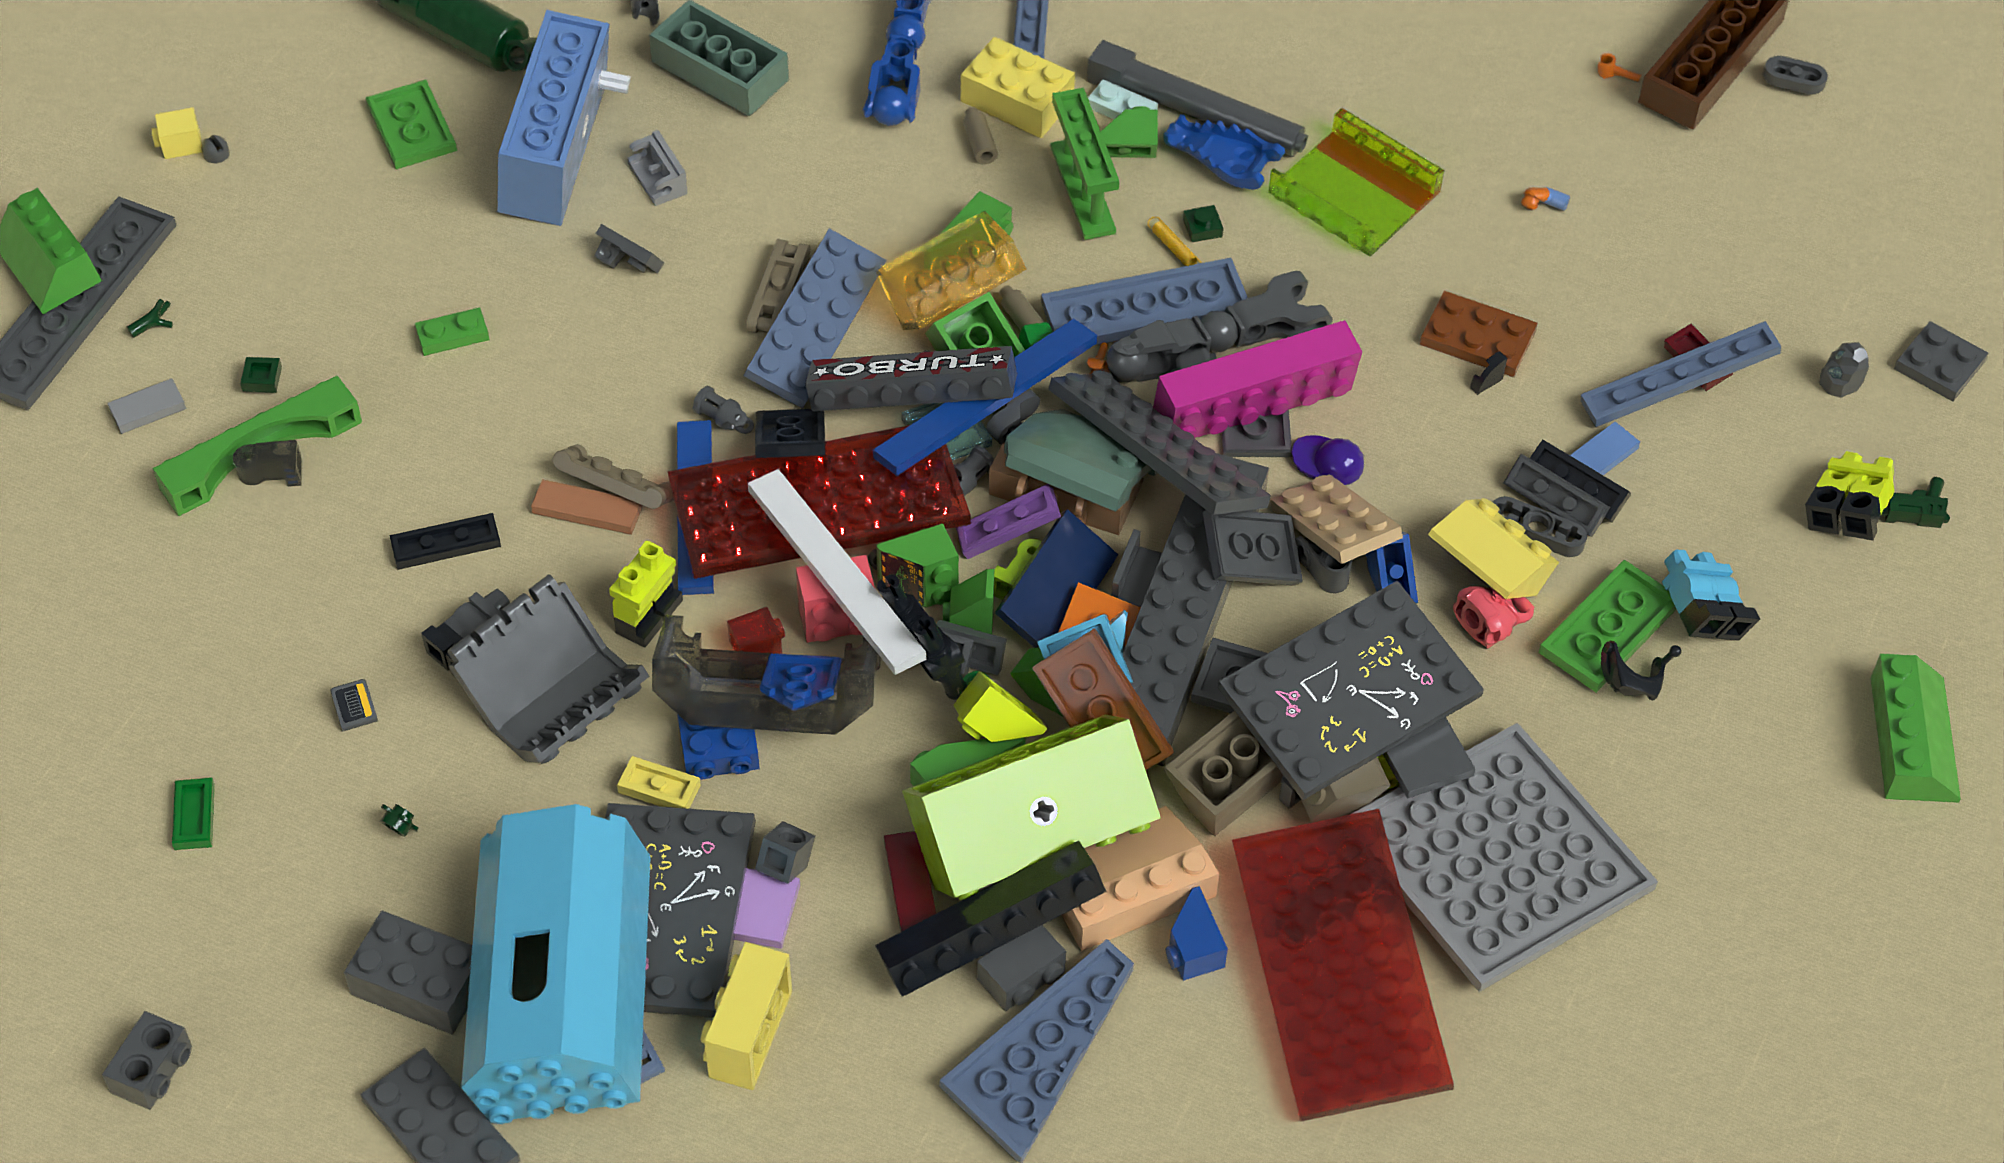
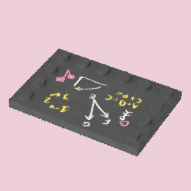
[1218,581,1484,800]
[605,803,756,1017]

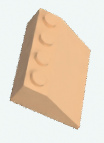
[1062,806,1219,951]

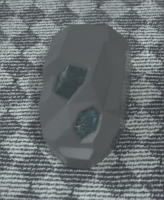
[1819,342,1869,398]

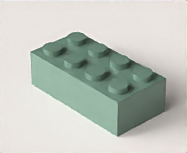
[649,0,789,117]

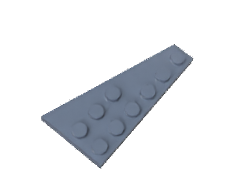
[940,939,1134,1163]

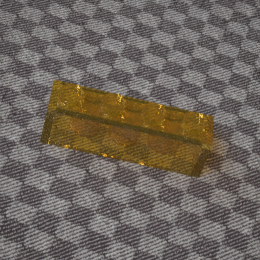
[875,211,1027,330]

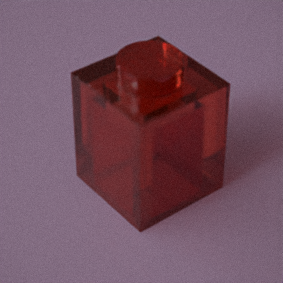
[727,607,785,668]

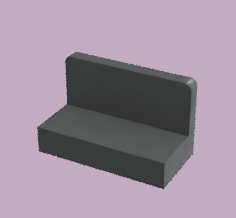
[1111,529,1162,607]

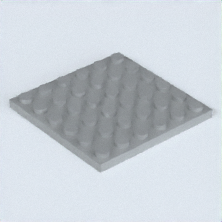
[1342,723,1658,992]

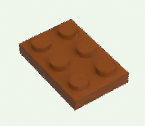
[1420,290,1538,377]

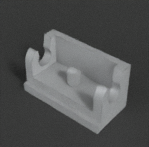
[628,130,688,206]

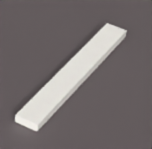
[748,469,926,675]

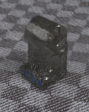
[233,440,303,487]

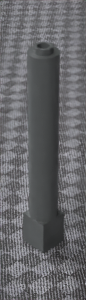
[1087,40,1308,157]

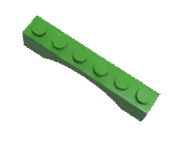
[153,375,362,516]

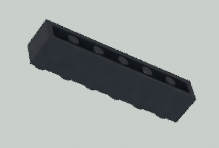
[875,841,1106,997]

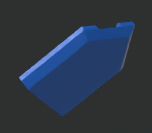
[760,654,842,711]

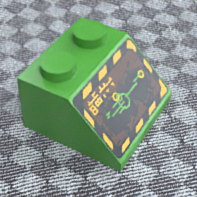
[876,524,959,608]

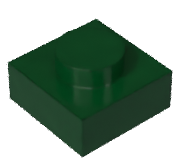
[1183,205,1224,243]
[240,357,282,393]

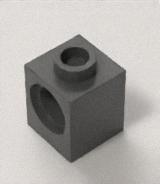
[755,821,816,884]

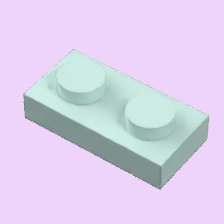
[1088,80,1158,119]

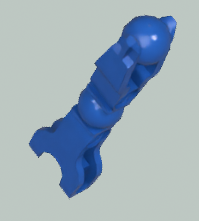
[863,0,932,126]

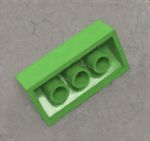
[0,187,102,314]
[1870,654,1961,803]

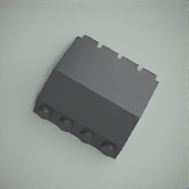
[448,574,650,764]

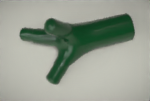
[127,299,173,338]

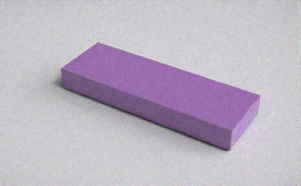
[956,484,1061,559]

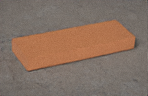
[531,479,642,535]

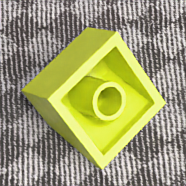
[953,671,1047,742]

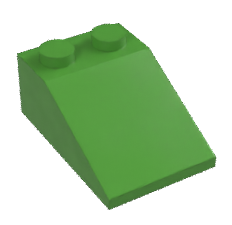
[925,292,1025,357]

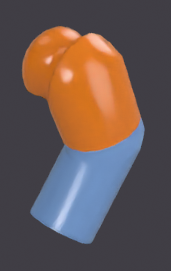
[1521,187,1570,211]

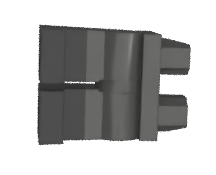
[421,588,510,678]

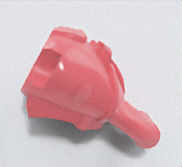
[1453,586,1534,649]

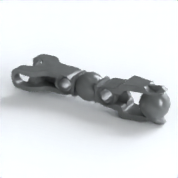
[1106,271,1333,383]

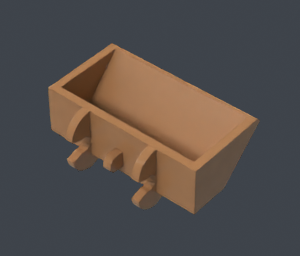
[989,443,1144,535]

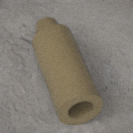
[963,107,998,164]
[999,285,1044,331]

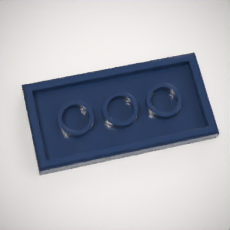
[994,509,1119,648]

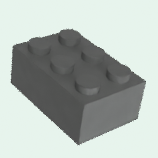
[344,910,472,1035]

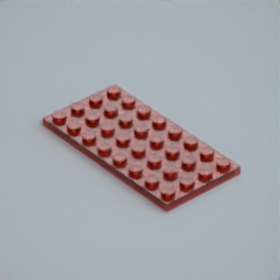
[667,425,971,579]
[1232,809,1454,1122]

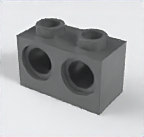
[102,1011,192,1110]

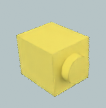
[151,107,203,159]

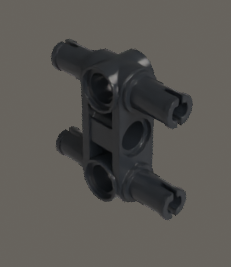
[877,575,968,700]

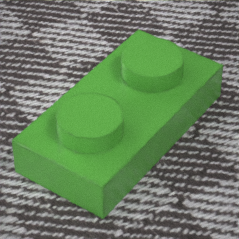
[415,307,489,356]

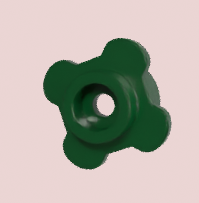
[380,804,419,837]

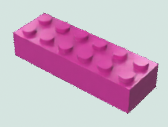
[1153,320,1362,439]

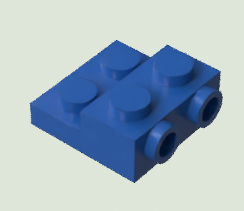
[677,701,760,779]

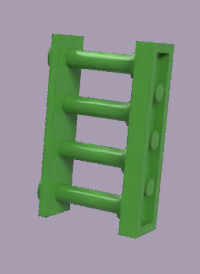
[1050,87,1120,240]

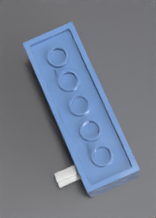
[497,10,631,226]

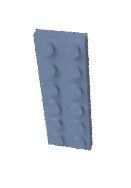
[743,228,887,409]
[1041,257,1248,345]

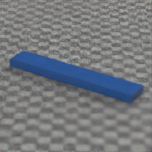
[677,420,714,595]

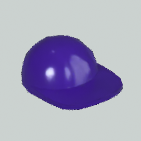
[1292,435,1364,485]

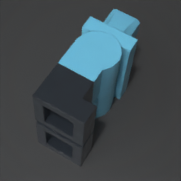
[1662,549,1761,640]

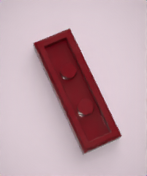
[884,831,936,932]

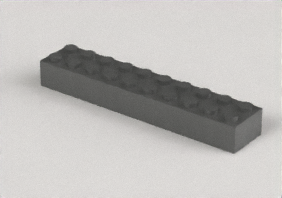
[1122,453,1269,767]

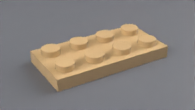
[1270,474,1403,564]

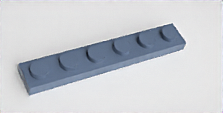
[1581,321,1781,427]

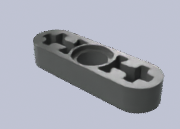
[1493,496,1587,557]

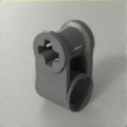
[1295,536,1352,593]

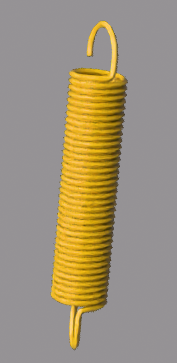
[1148,216,1201,266]

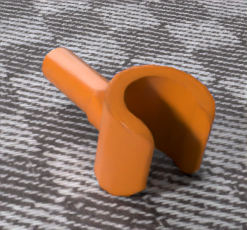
[1598,53,1641,82]
[1087,342,1110,374]

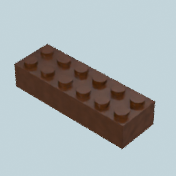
[1638,0,1789,130]

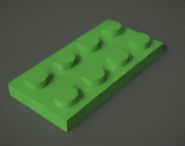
[1539,560,1676,693]

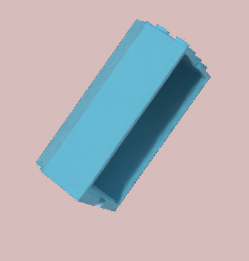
[461,804,651,1124]

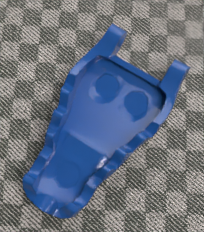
[1163,114,1285,190]

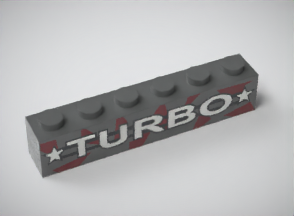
[805,346,1017,411]

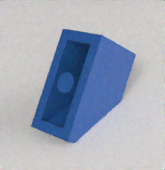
[1366,531,1418,603]
[1166,886,1228,981]

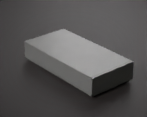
[107,378,186,434]

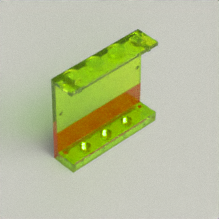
[1268,108,1444,257]

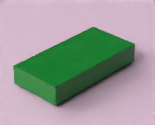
[172,778,215,850]

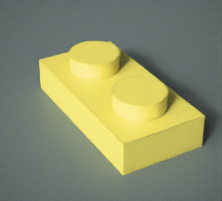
[617,756,701,809]

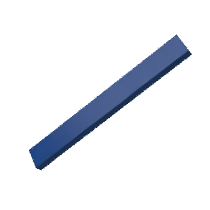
[873,319,1097,476]

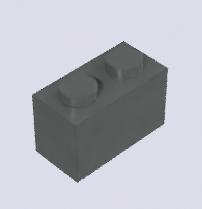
[977,925,1066,1011]

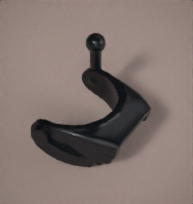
[1601,641,1682,701]

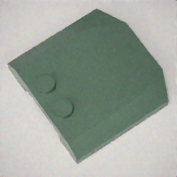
[1004,409,1157,512]

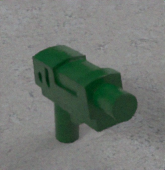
[1881,477,1950,528]

